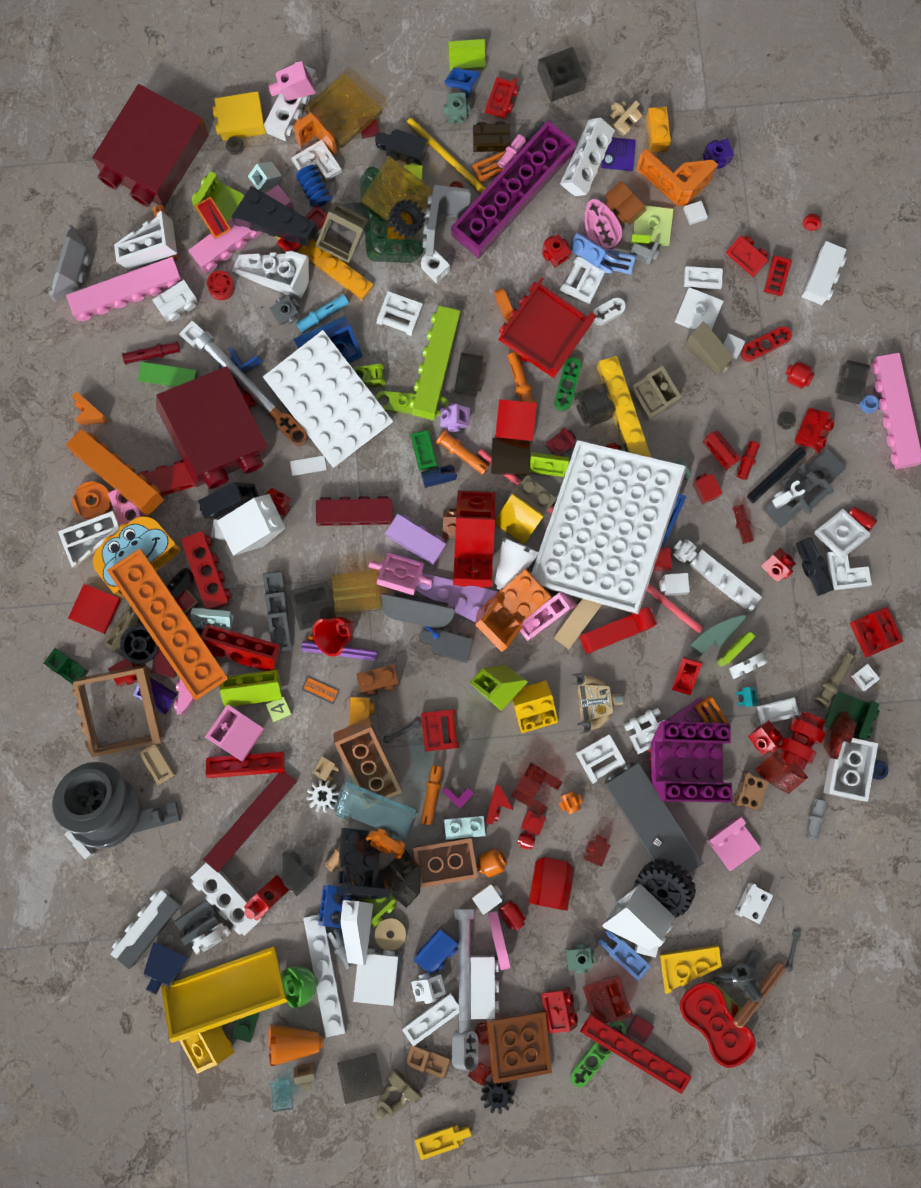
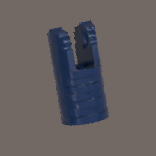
[421,465,458,488]

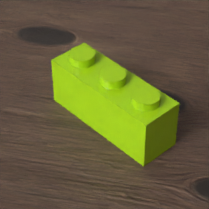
[220,670,282,708]

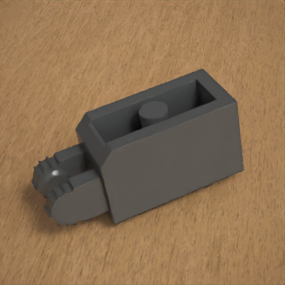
[418,627,473,663]

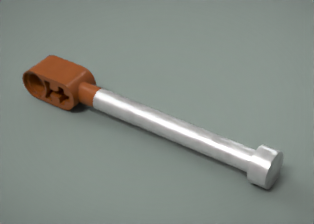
[194,331,308,447]

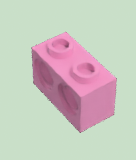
[108,490,147,526]

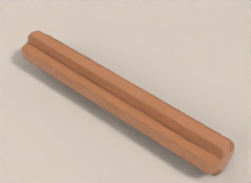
[733,962,786,1028]

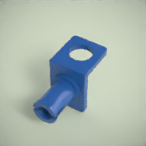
[218,347,263,373]

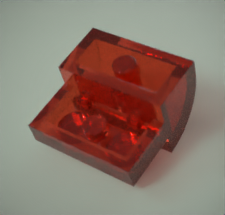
[583,975,633,1023]

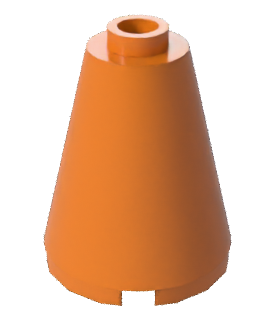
[268,1024,323,1066]

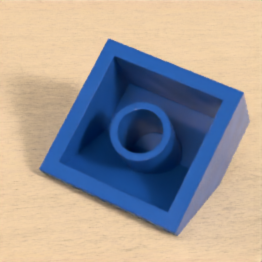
[413,926,458,974]

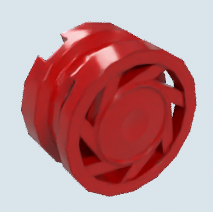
[206,271,235,300]

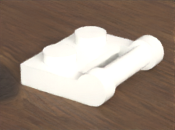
[560,257,605,304]
[376,291,423,336]
[575,734,626,784]

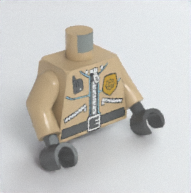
[572,673,623,734]

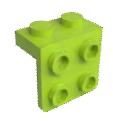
[192,171,244,222]

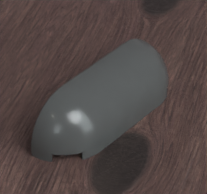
[380,592,455,628]

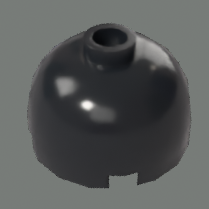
[120,625,159,664]

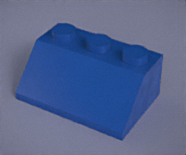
[294,316,363,363]

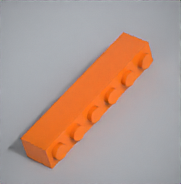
[65,429,164,517]

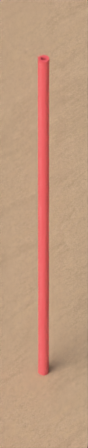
[477,449,704,633]

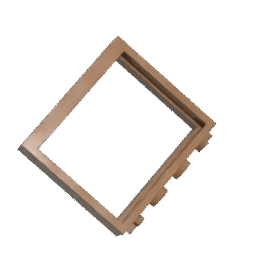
[72,664,164,757]

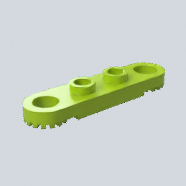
[375,391,449,416]

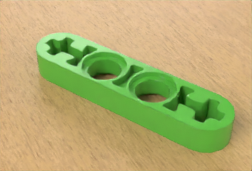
[570,1020,626,1087]

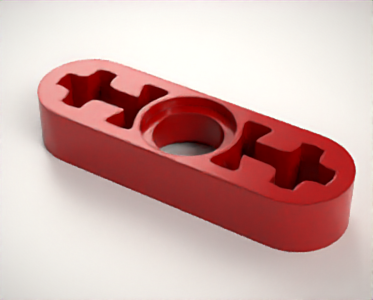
[740,326,792,362]

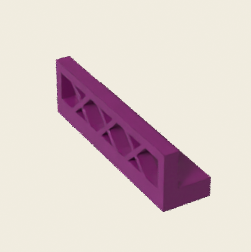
[442,787,474,808]

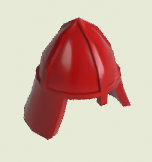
[312,617,355,657]

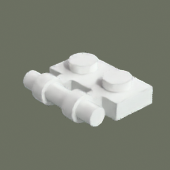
[623,708,665,754]

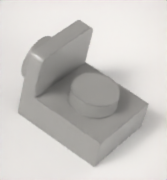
[630,241,660,265]

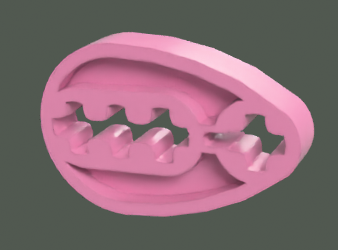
[584,199,622,250]
[488,911,510,970]

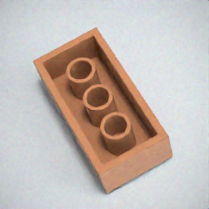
[333,718,402,808]

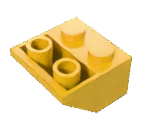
[512,680,558,734]

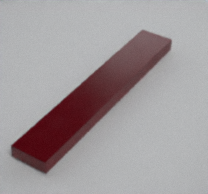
[203,772,297,873]

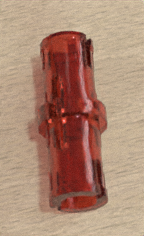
[732,504,754,544]

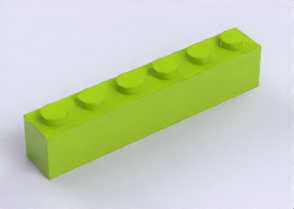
[410,306,460,420]

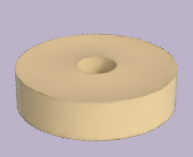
[375,918,406,951]

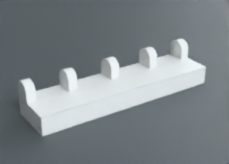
[689,550,762,613]

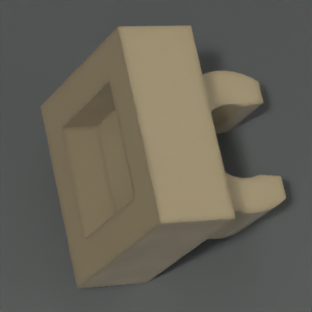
[293,1063,315,1091]

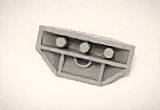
[49,225,91,302]

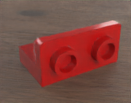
[726,235,770,277]
[703,430,741,471]
[541,987,578,1034]

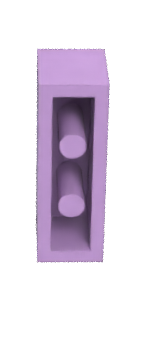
[385,514,446,566]

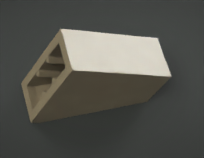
[685,321,734,376]

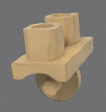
[610,101,643,136]

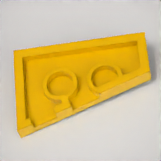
[659,945,722,994]

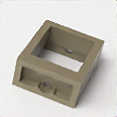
[315,202,369,263]

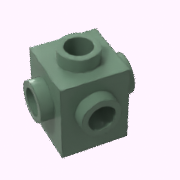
[444,92,470,124]
[565,943,595,973]

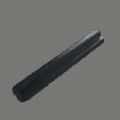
[747,447,806,503]

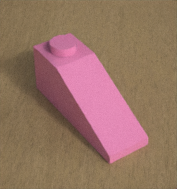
[520,592,577,641]

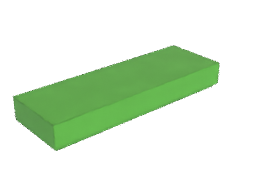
[138,362,197,387]

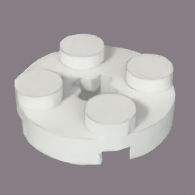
[728,652,768,679]
[192,923,231,955]

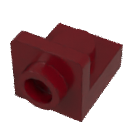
[545,427,576,456]

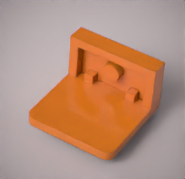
[293,112,337,156]

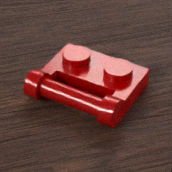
[421,709,460,752]

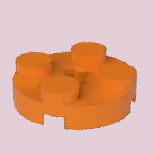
[72,481,112,520]
[366,828,405,859]

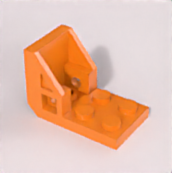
[636,149,718,206]
[475,568,551,652]

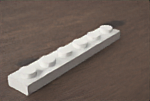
[303,914,346,1037]

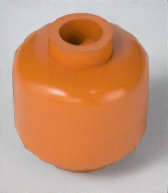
[477,848,508,878]

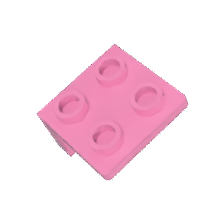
[706,816,761,871]

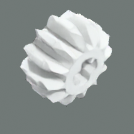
[306,779,340,813]

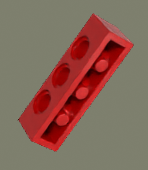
[181,531,232,610]
[201,624,281,671]

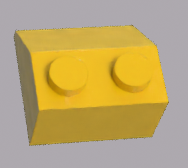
[179,1025,235,1074]

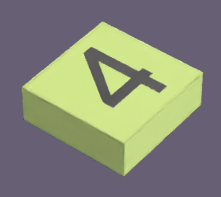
[266,697,292,722]

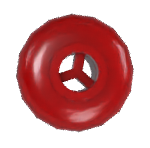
[785,361,815,389]

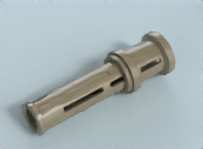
[813,652,856,708]

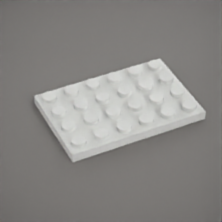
[263,330,393,468]

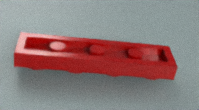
[205,751,285,779]

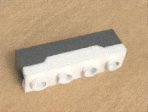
[111,889,183,969]

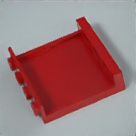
[498,277,597,379]

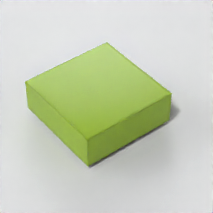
[630,234,651,245]

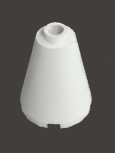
[495,537,539,590]

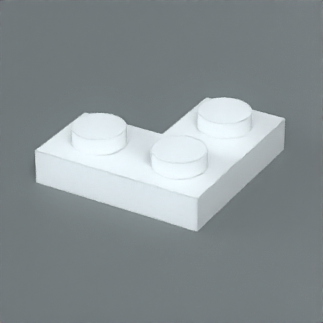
[291,140,342,181]
[826,552,872,591]

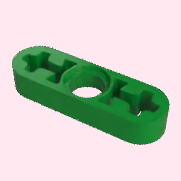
[554,357,581,411]

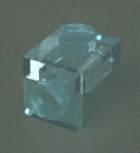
[269,1078,293,1112]

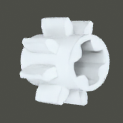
[673,539,697,563]

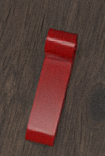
[579,606,658,654]

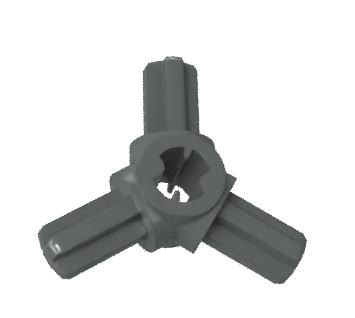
[713,950,763,1003]

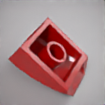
[528,857,574,911]

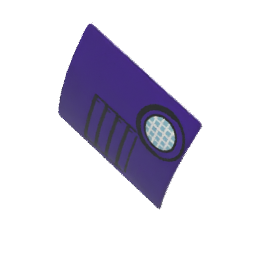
[601,137,636,171]

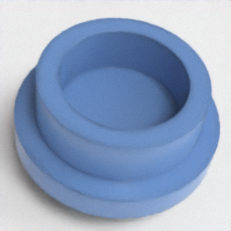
[859,395,879,413]

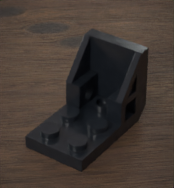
[336,828,389,900]

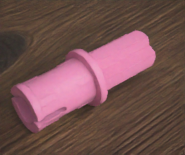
[497,134,526,169]

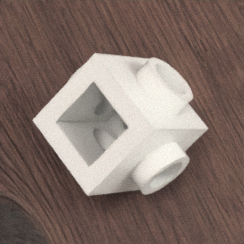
[411,972,446,1004]

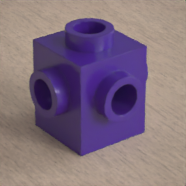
[703,138,734,169]

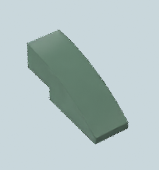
[688,615,747,656]

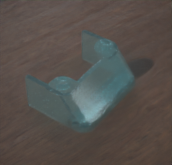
[334,781,420,841]

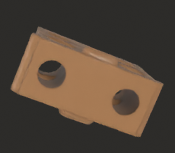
[733,772,769,811]

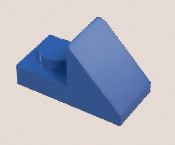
[444,68,480,99]

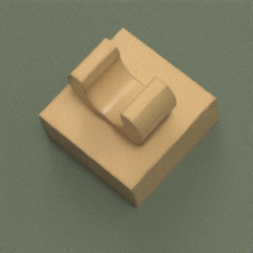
[312,756,339,781]

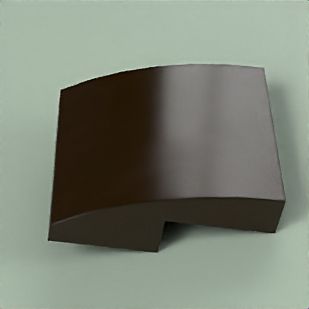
[491,438,530,476]

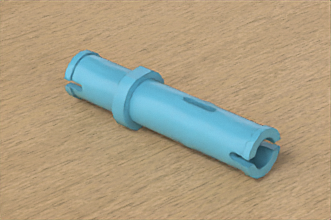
[295,294,349,333]

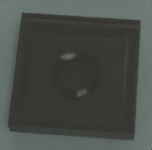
[337,1053,385,1104]

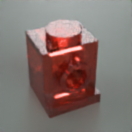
[582,835,611,867]

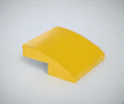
[495,493,544,545]

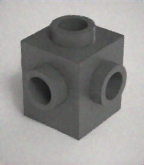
[270,295,301,325]

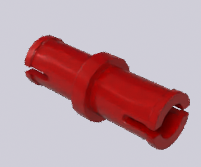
[736,441,761,480]

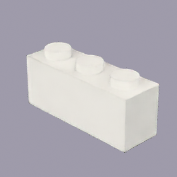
[801,241,847,305]
[471,955,499,1019]

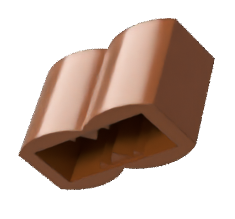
[605,181,647,225]

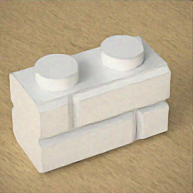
[152,279,198,322]

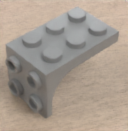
[423,185,471,257]

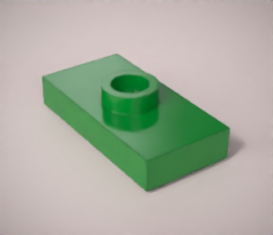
[410,430,437,471]

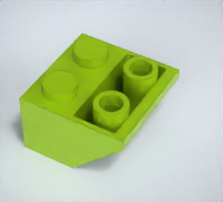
[469,665,528,711]

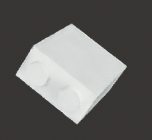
[353,948,399,1006]

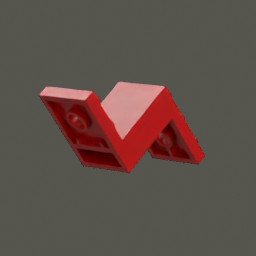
[453,490,495,588]

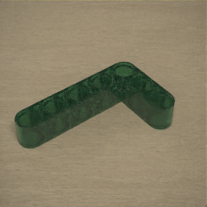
[360,167,424,263]

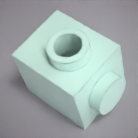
[248,162,282,191]

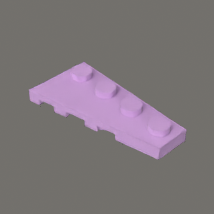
[415,573,498,623]

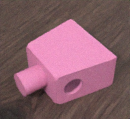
[269,61,316,101]

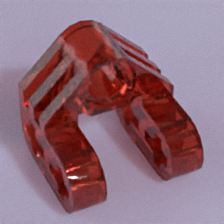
[510,762,563,816]

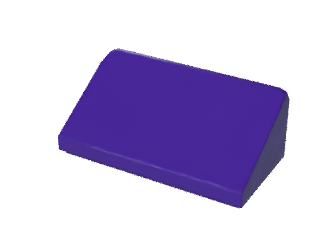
[133,677,178,715]

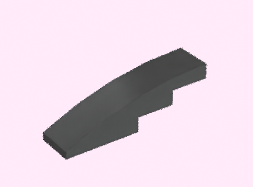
[262,571,292,651]

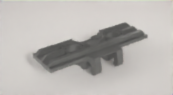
[762,449,846,529]

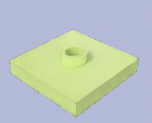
[633,205,673,246]

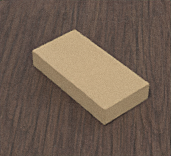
[138,744,175,785]

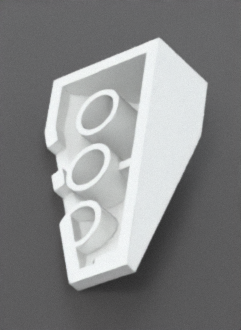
[231,251,309,299]

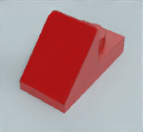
[672,656,702,695]
[485,784,513,825]

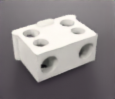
[735,882,773,924]

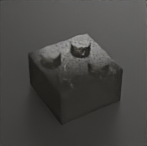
[537,47,586,102]

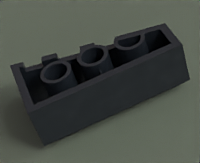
[231,186,318,247]

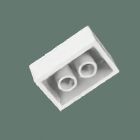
[823,735,878,802]

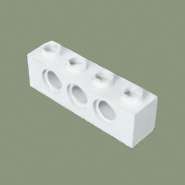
[264,61,318,141]
[560,117,615,196]
[190,863,264,936]

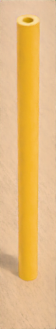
[407,117,486,194]

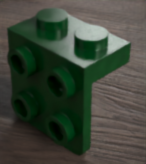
[825,692,880,741]

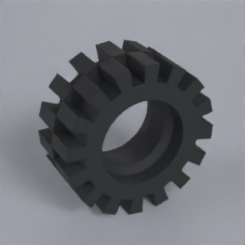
[388,199,425,238]

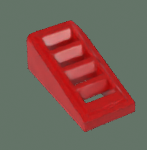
[763,255,792,297]

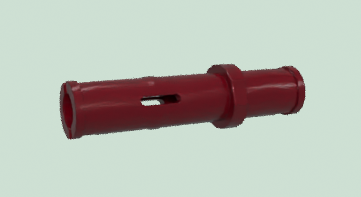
[122,341,181,365]

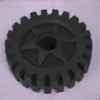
[634,859,696,918]

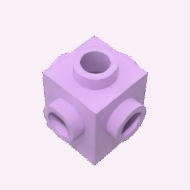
[440,403,470,432]

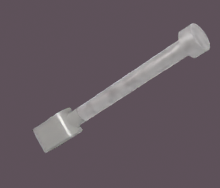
[452,909,479,1071]

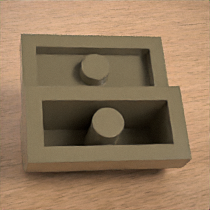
[631,365,682,419]
[503,475,557,515]

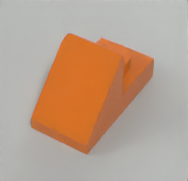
[71,391,108,425]

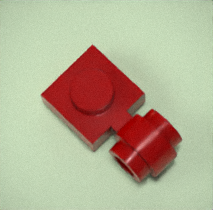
[517,810,546,850]

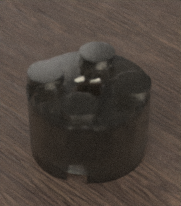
[574,384,616,428]

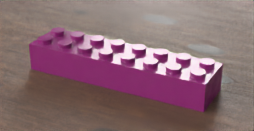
[451,120,577,259]

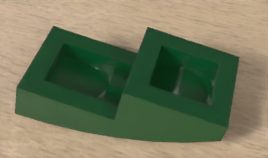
[43,648,89,685]

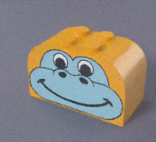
[93,517,182,598]

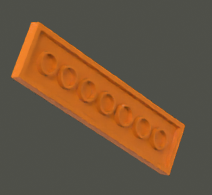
[107,549,229,701]

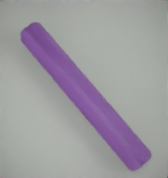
[301,641,377,661]

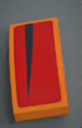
[195,197,231,239]

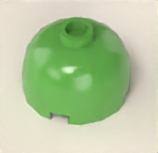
[282,966,318,1008]

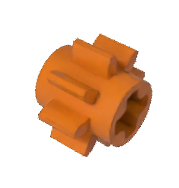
[559,791,583,815]

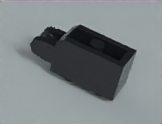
[375,129,428,166]

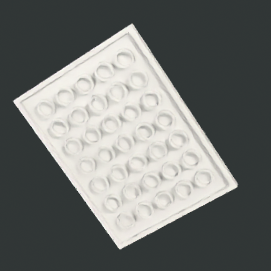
[531,440,687,614]

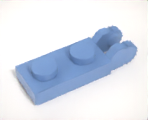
[569,233,618,274]
[597,930,651,982]

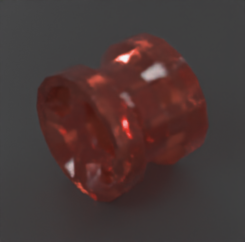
[475,1022,489,1045]
[468,1062,492,1086]

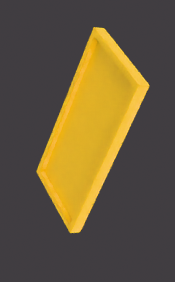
[161,946,287,1043]

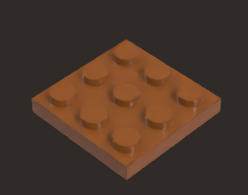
[487,1011,552,1084]

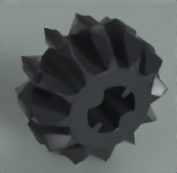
[481,1081,515,1114]

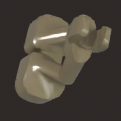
[375,1069,422,1120]

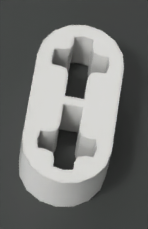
[593,298,626,326]

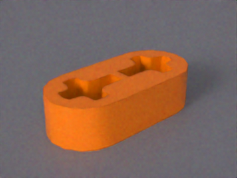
[494,288,513,323]

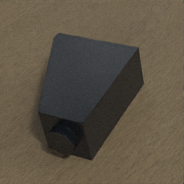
[198,482,259,519]

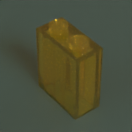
[331,570,382,615]

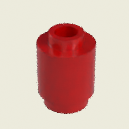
[498,900,526,931]

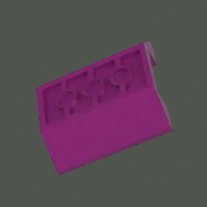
[651,721,733,803]

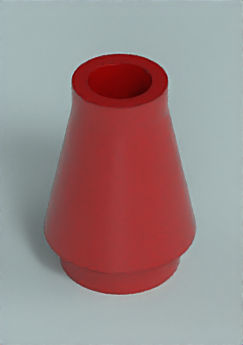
[849,506,878,532]

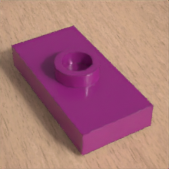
[668,697,709,722]

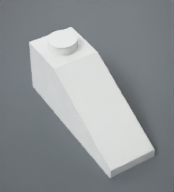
[341,900,373,965]

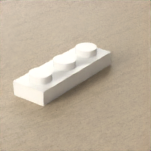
[402,993,459,1046]

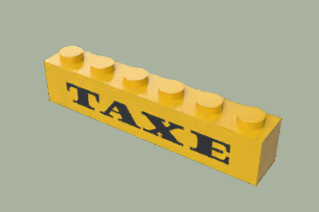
[597,356,651,458]

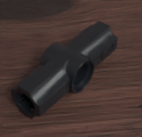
[795,537,834,596]

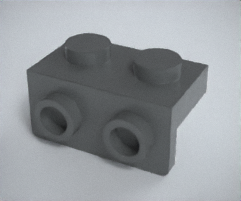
[175,900,219,945]

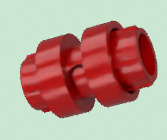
[779,711,826,771]

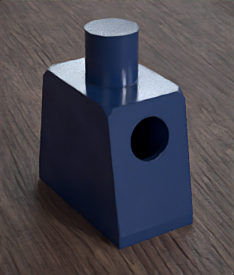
[144,942,189,995]

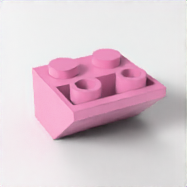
[205,704,265,762]

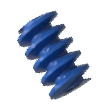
[296,165,332,207]

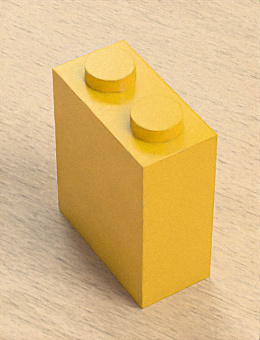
[212,91,266,141]

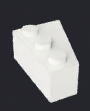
[114,211,177,270]
[58,511,120,568]

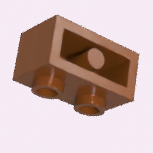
[356,665,399,696]

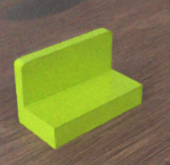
[448,39,486,71]

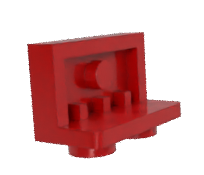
[485,77,520,120]
[794,408,834,453]

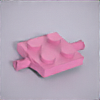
[368,553,433,595]

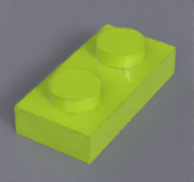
[529,452,569,477]

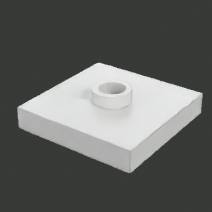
[675,287,723,330]
[815,509,871,559]

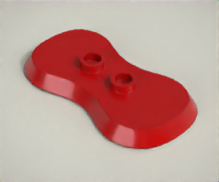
[679,982,756,1068]

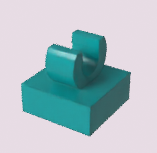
[736,687,759,707]

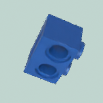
[318,885,353,928]

